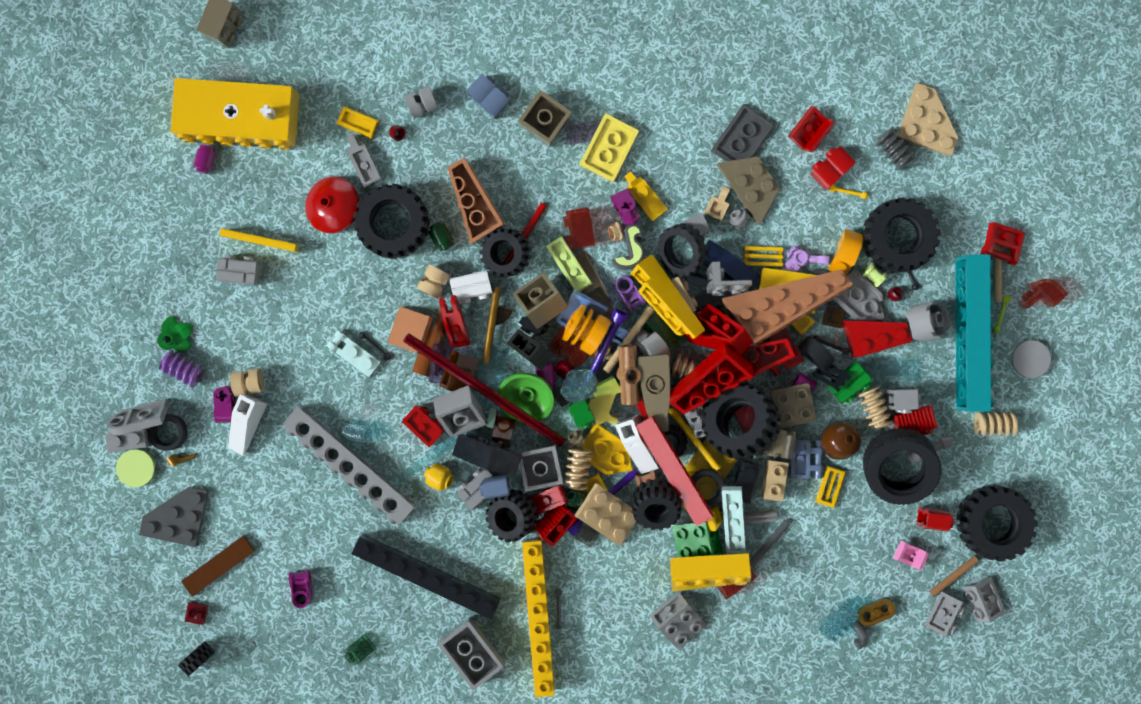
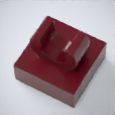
[184,602,209,625]

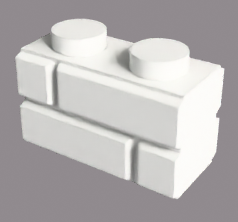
[450,270,493,305]

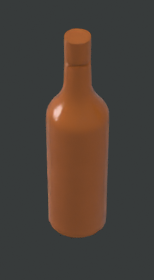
[412,309,444,377]

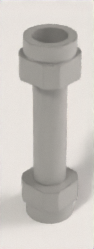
[906,435,953,464]

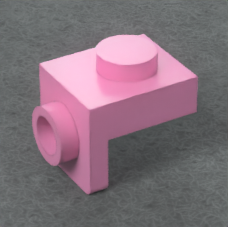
[893,541,929,570]

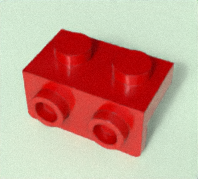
[788,106,835,152]
[401,404,445,447]

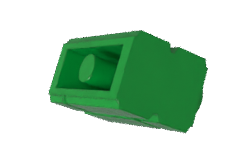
[827,360,873,404]
[568,398,594,429]

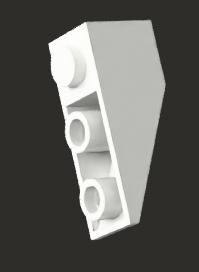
[228,394,267,456]
[615,415,659,474]

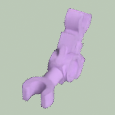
[781,245,830,272]

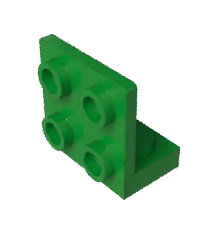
[672,522,723,557]

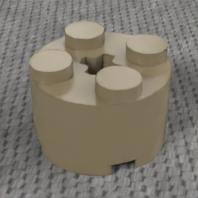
[763,429,797,459]

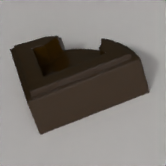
[496,307,512,325]

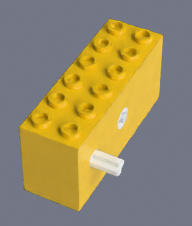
[170,78,300,150]

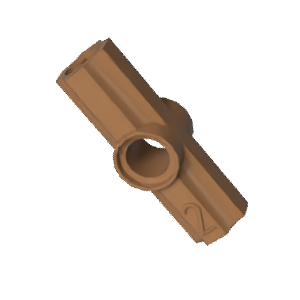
[617,345,641,405]

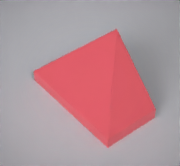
[734,406,755,434]

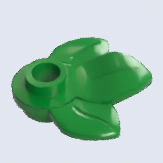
[157,315,193,352]

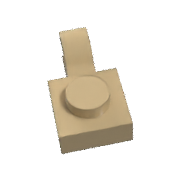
[704,186,730,222]

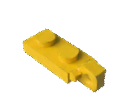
[624,171,668,222]

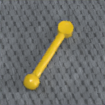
[829,184,868,199]

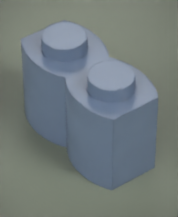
[466,74,510,119]
[479,474,510,499]

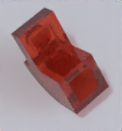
[1018,279,1068,309]

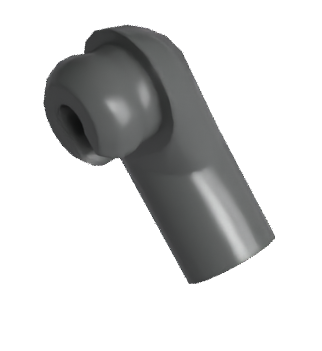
[851,620,868,649]

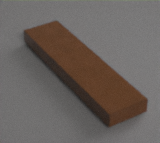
[181,535,255,597]

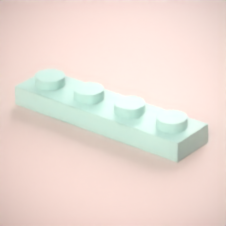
[722,486,746,555]

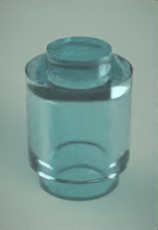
[342,422,372,445]

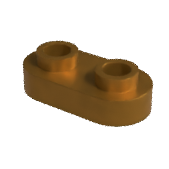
[857,598,896,626]

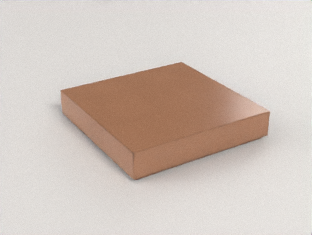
[388,307,433,354]

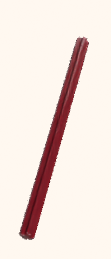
[403,333,566,447]

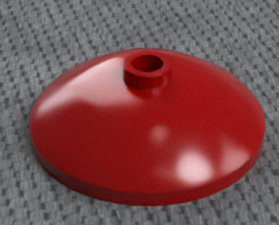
[305,176,359,234]

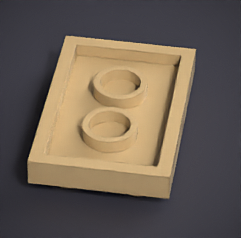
[574,483,637,546]

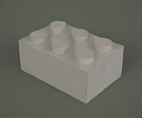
[438,616,505,691]

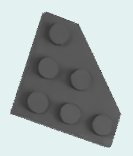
[139,486,209,547]

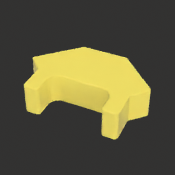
[587,376,621,425]

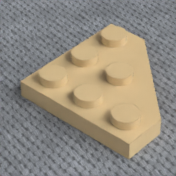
[897,83,958,156]

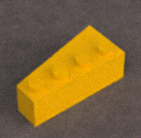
[670,553,751,592]

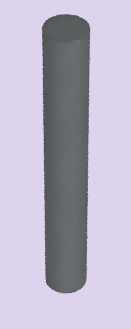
[749,519,790,568]

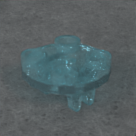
[560,369,598,403]

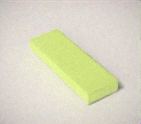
[546,236,592,292]

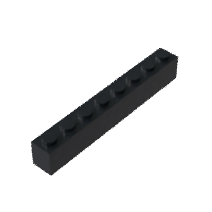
[351,534,501,620]

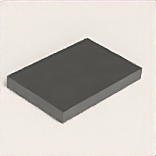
[711,104,775,162]

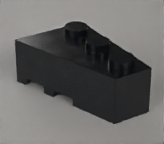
[452,432,522,476]

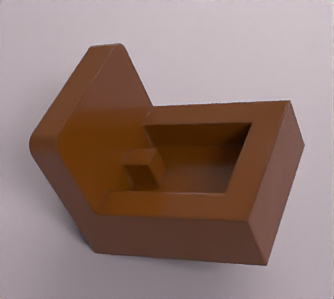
[492,416,515,448]

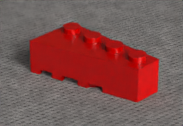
[708,338,797,383]
[669,342,754,415]

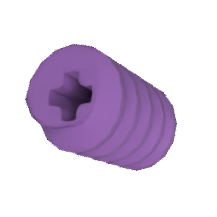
[159,350,204,388]

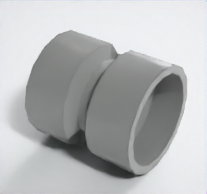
[404,85,439,119]

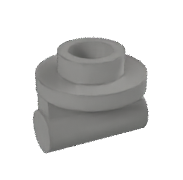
[729,209,751,232]

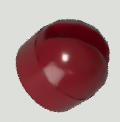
[389,125,406,142]
[887,286,904,302]

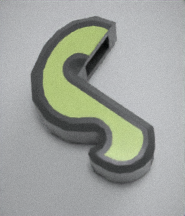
[611,224,645,270]

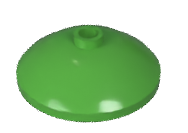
[497,372,554,424]

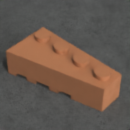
[447,157,507,245]

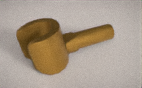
[166,453,196,466]

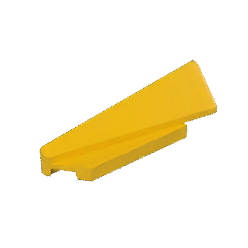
[630,255,705,339]

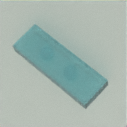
[856,357,915,381]

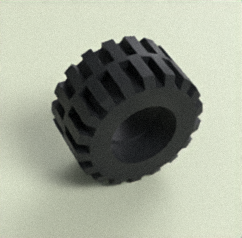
[479,228,532,277]
[633,478,681,531]
[485,489,539,543]

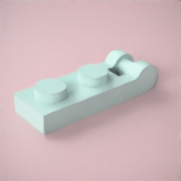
[326,330,381,377]

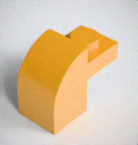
[828,228,863,276]

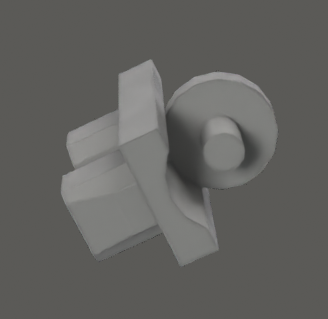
[685,405,706,438]

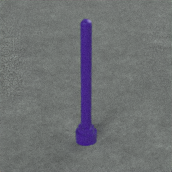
[581,309,628,393]
[568,469,638,537]

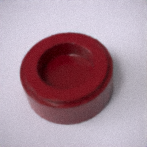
[555,360,575,379]

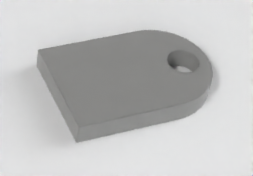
[107,399,169,435]

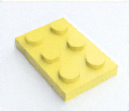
[579,113,639,183]

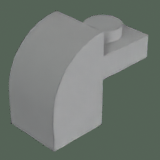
[630,329,672,364]

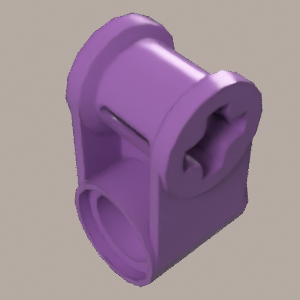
[615,276,647,313]

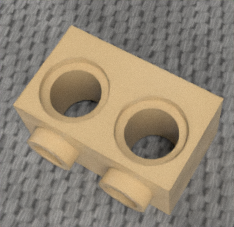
[761,459,789,502]

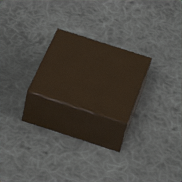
[821,306,845,329]

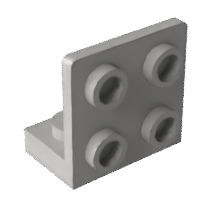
[706,262,752,296]
[650,591,707,649]

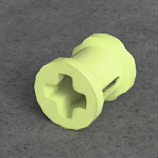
[862,262,888,287]

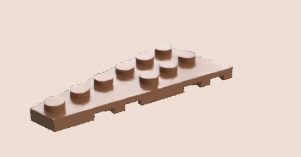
[722,270,853,346]

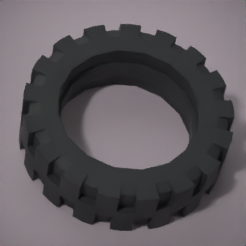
[657,223,708,277]

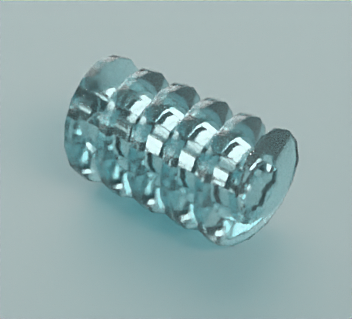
[816,600,859,642]

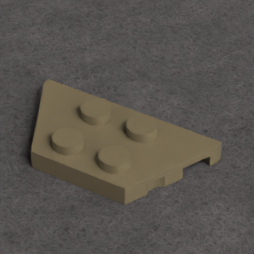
[716,157,779,225]

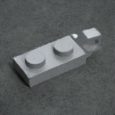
[346,134,382,188]

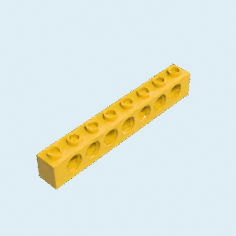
[522,538,555,697]

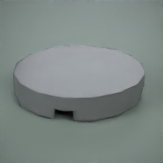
[1011,340,1051,378]

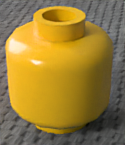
[424,463,454,491]

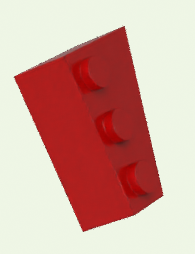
[684,303,753,355]
[842,321,912,358]

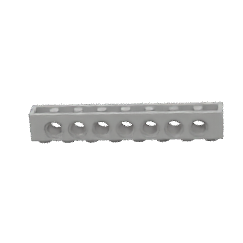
[283,406,417,525]

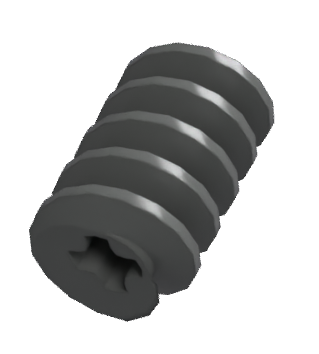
[876,127,914,171]

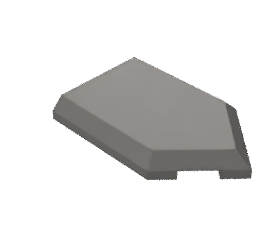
[833,268,885,321]

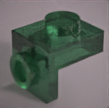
[343,633,376,665]

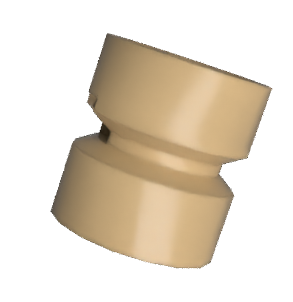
[416,264,451,299]
[230,368,264,397]

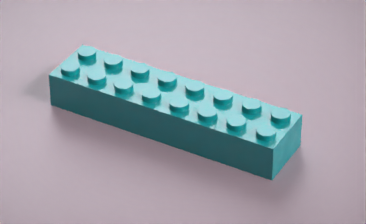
[955,255,994,412]

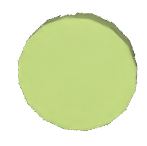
[116,449,156,487]

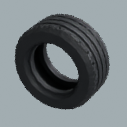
[863,427,942,505]

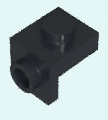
[519,317,550,336]

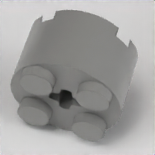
[906,300,950,342]

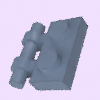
[789,440,824,479]

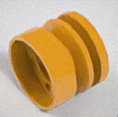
[562,304,611,355]

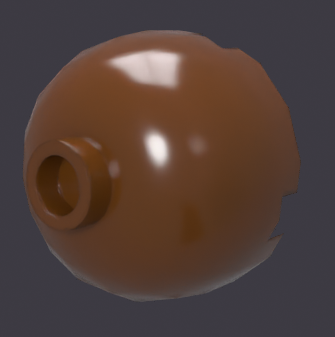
[821,422,861,460]

